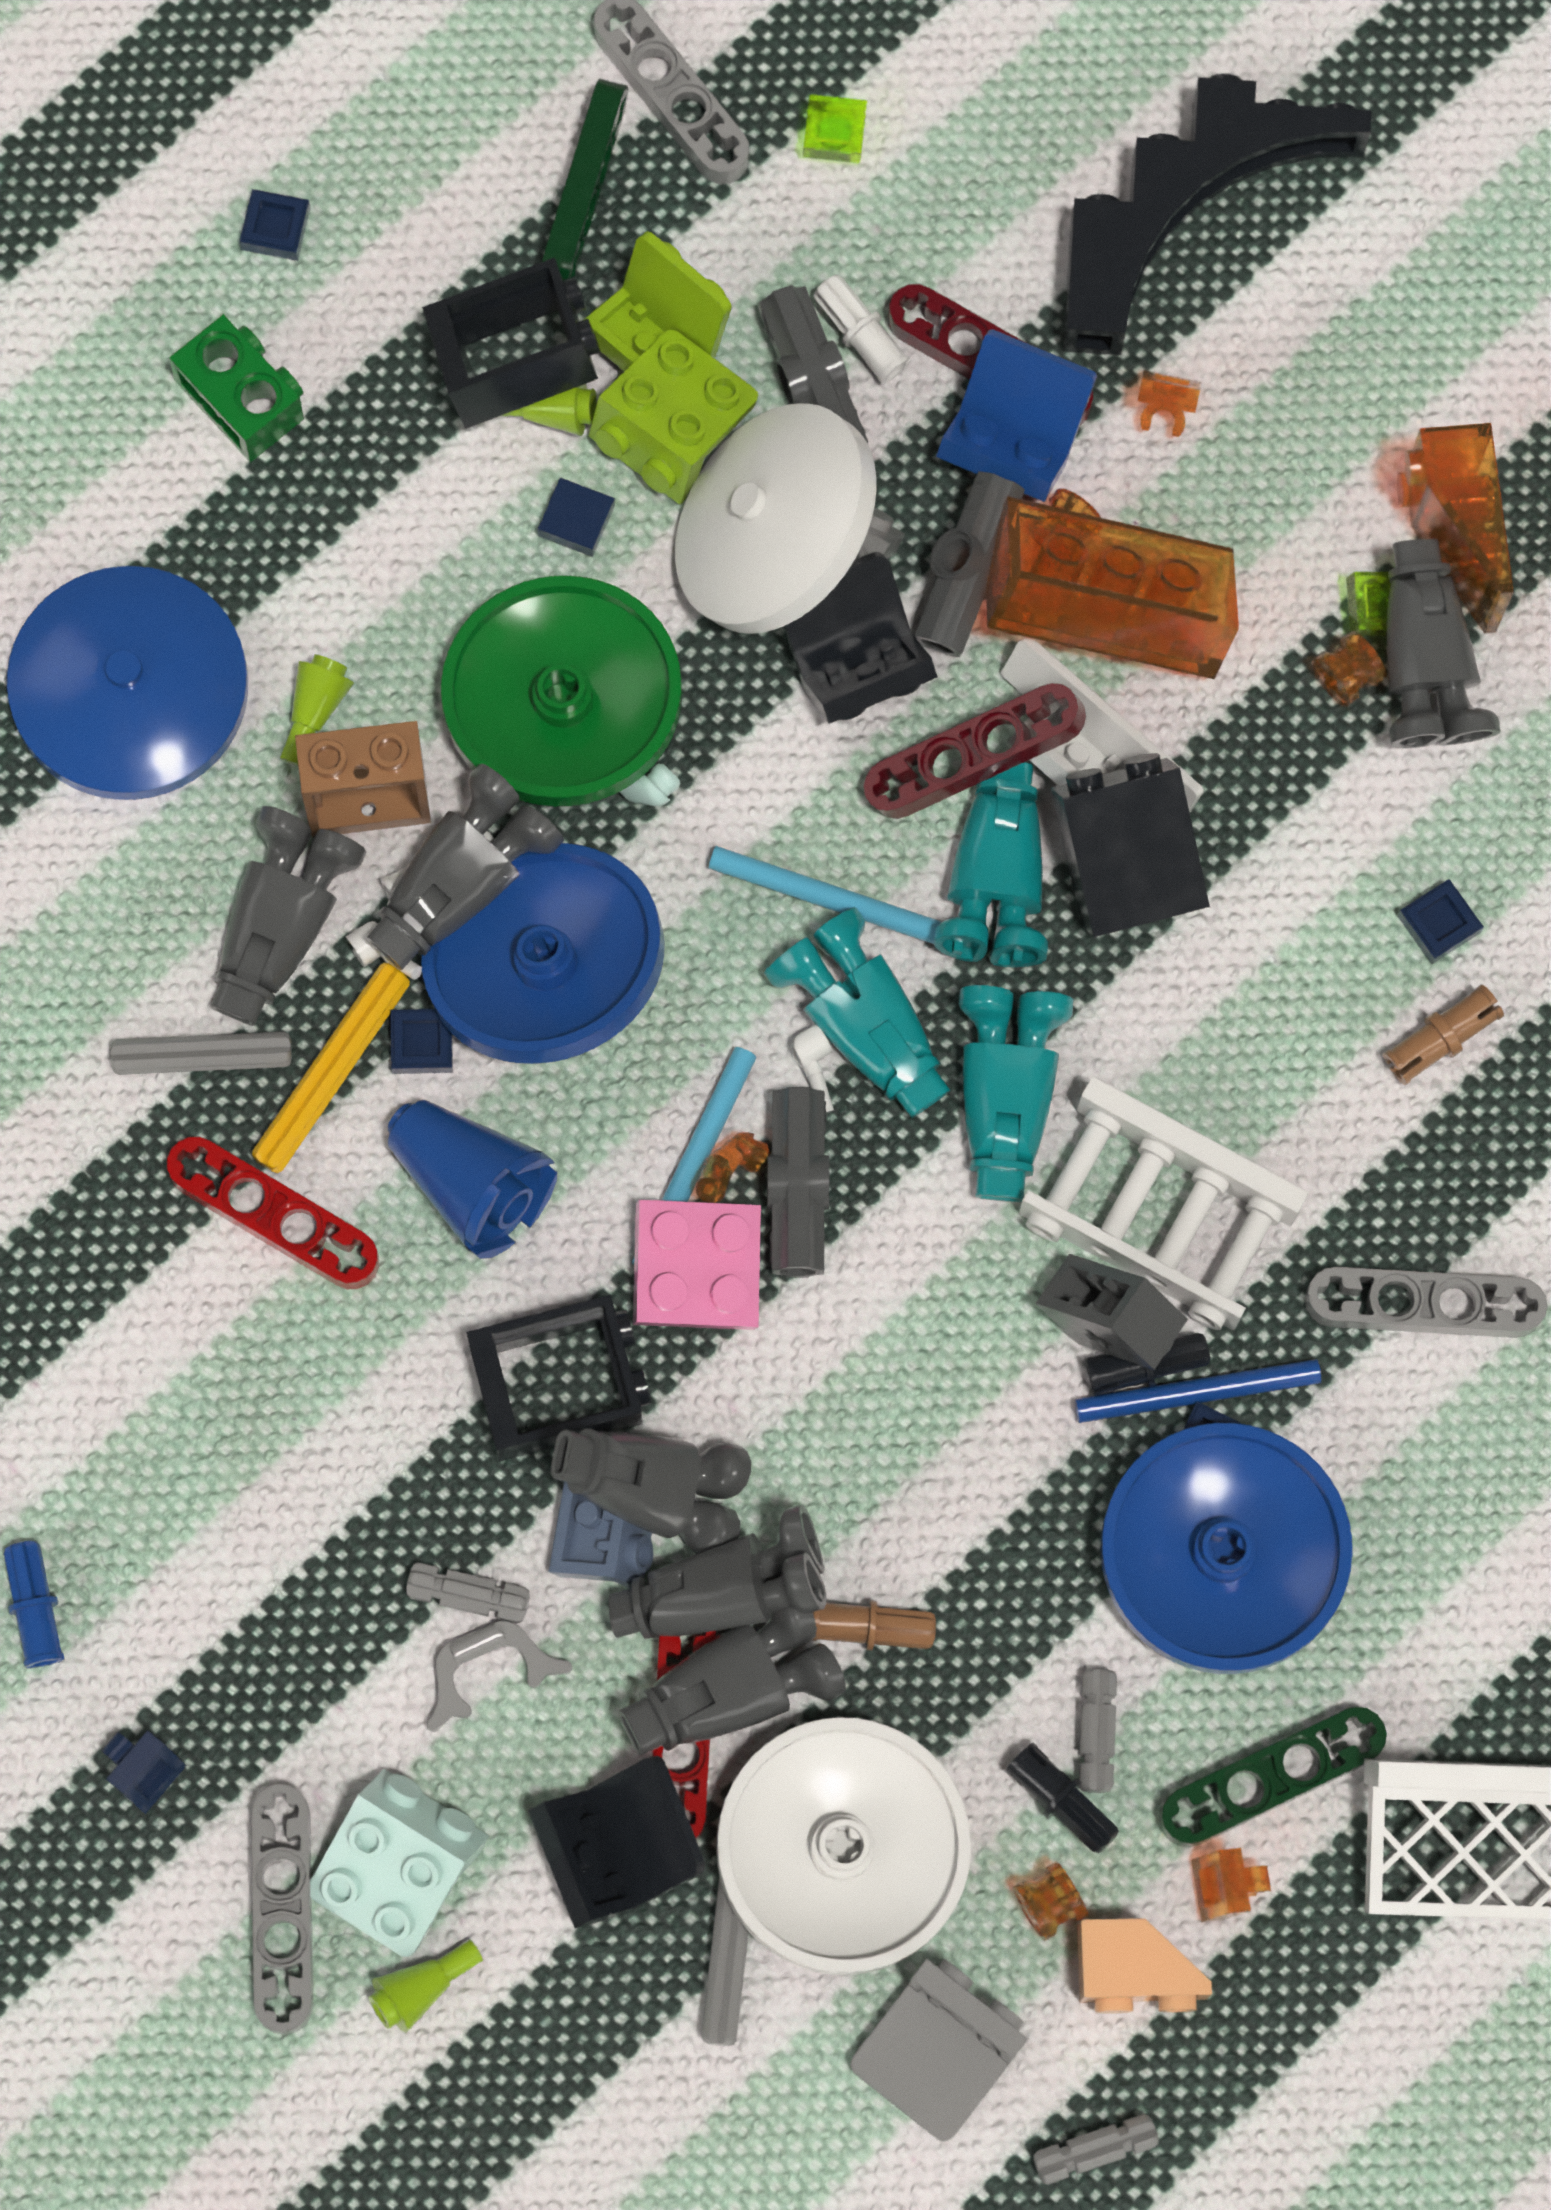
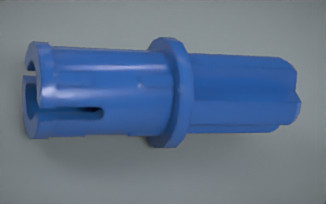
[4,1541,65,1669]

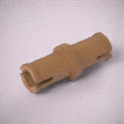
[1383,985,1504,1085]

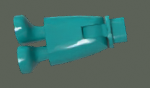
[934,762,1049,968]
[764,907,951,1118]
[959,985,1074,1202]

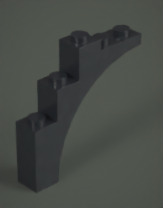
[1063,73,1372,356]

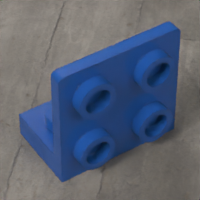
[936,329,1097,502]

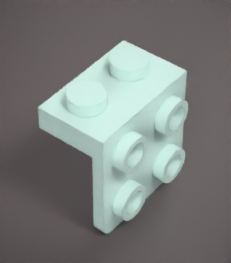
[310,1769,489,1957]

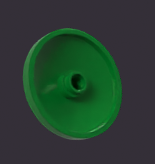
[441,575,682,806]

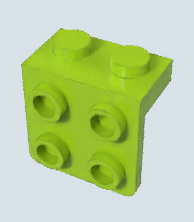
[584,231,732,371]
[588,330,758,505]

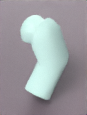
[620,764,680,807]

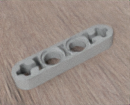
[594,0,749,184]
[1305,1267,1548,1338]
[251,1783,313,2035]

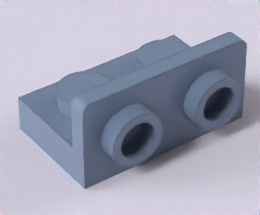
[549,1482,653,1589]

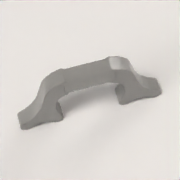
[427,1621,572,1732]

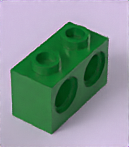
[169,314,304,463]

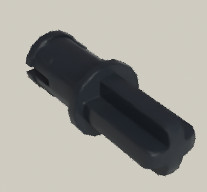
[1085,1333,1211,1396]
[1006,1742,1119,1853]

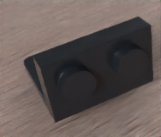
[784,552,938,724]
[528,1756,705,1929]

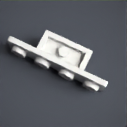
[1001,635,1204,813]

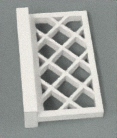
[1364,1758,1551,1920]

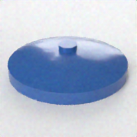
[7,566,248,800]
[421,843,665,1064]
[1101,1423,1353,1674]

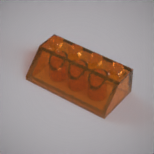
[986,496,1239,679]

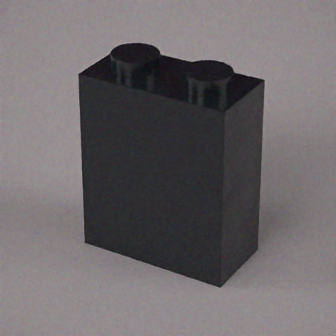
[1051,753,1210,937]

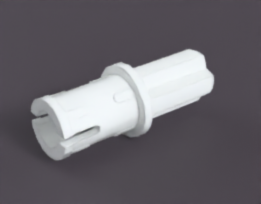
[814,274,911,384]

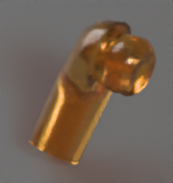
[696,1132,769,1203]

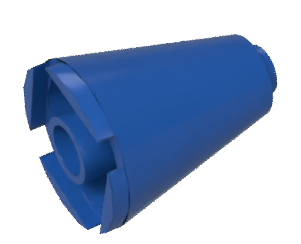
[388,1100,557,1259]

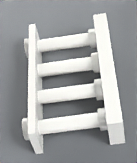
[1019,1076,1309,1331]

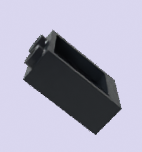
[422,257,601,429]
[466,1295,651,1462]

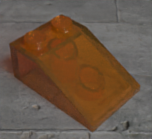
[1397,423,1514,633]

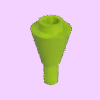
[501,384,597,436]
[280,654,354,766]
[368,1940,483,2033]

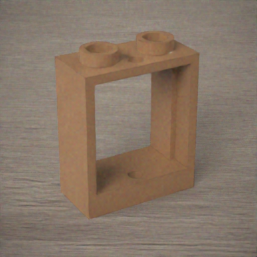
[295,721,431,838]

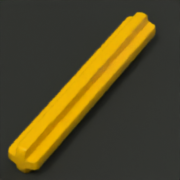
[252,963,410,1173]

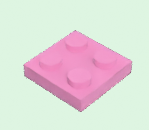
[633,1200,761,1330]

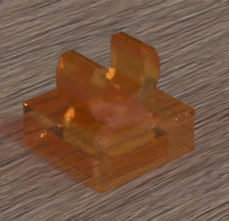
[1137,370,1201,437]
[1191,1848,1271,1922]

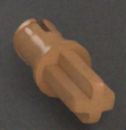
[812,1600,936,1651]

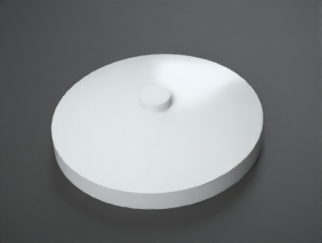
[675,403,877,634]
[716,1718,971,1975]

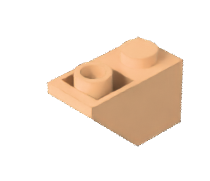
[1077,1918,1212,2014]

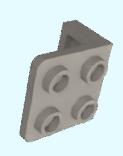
[850,1959,1028,2142]

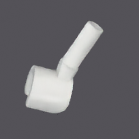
[346,921,422,980]
[791,1025,834,1113]

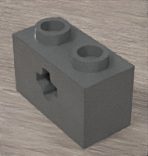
[1036,1254,1188,1370]

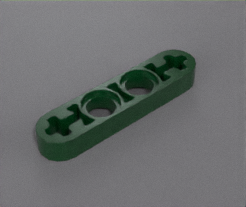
[542,79,628,279]
[1159,1707,1387,1847]

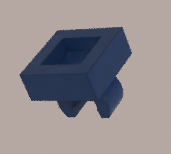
[102,1730,187,1814]

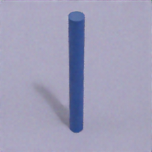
[1074,1359,1321,1423]

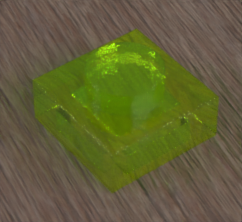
[803,94,867,163]
[1346,571,1391,636]

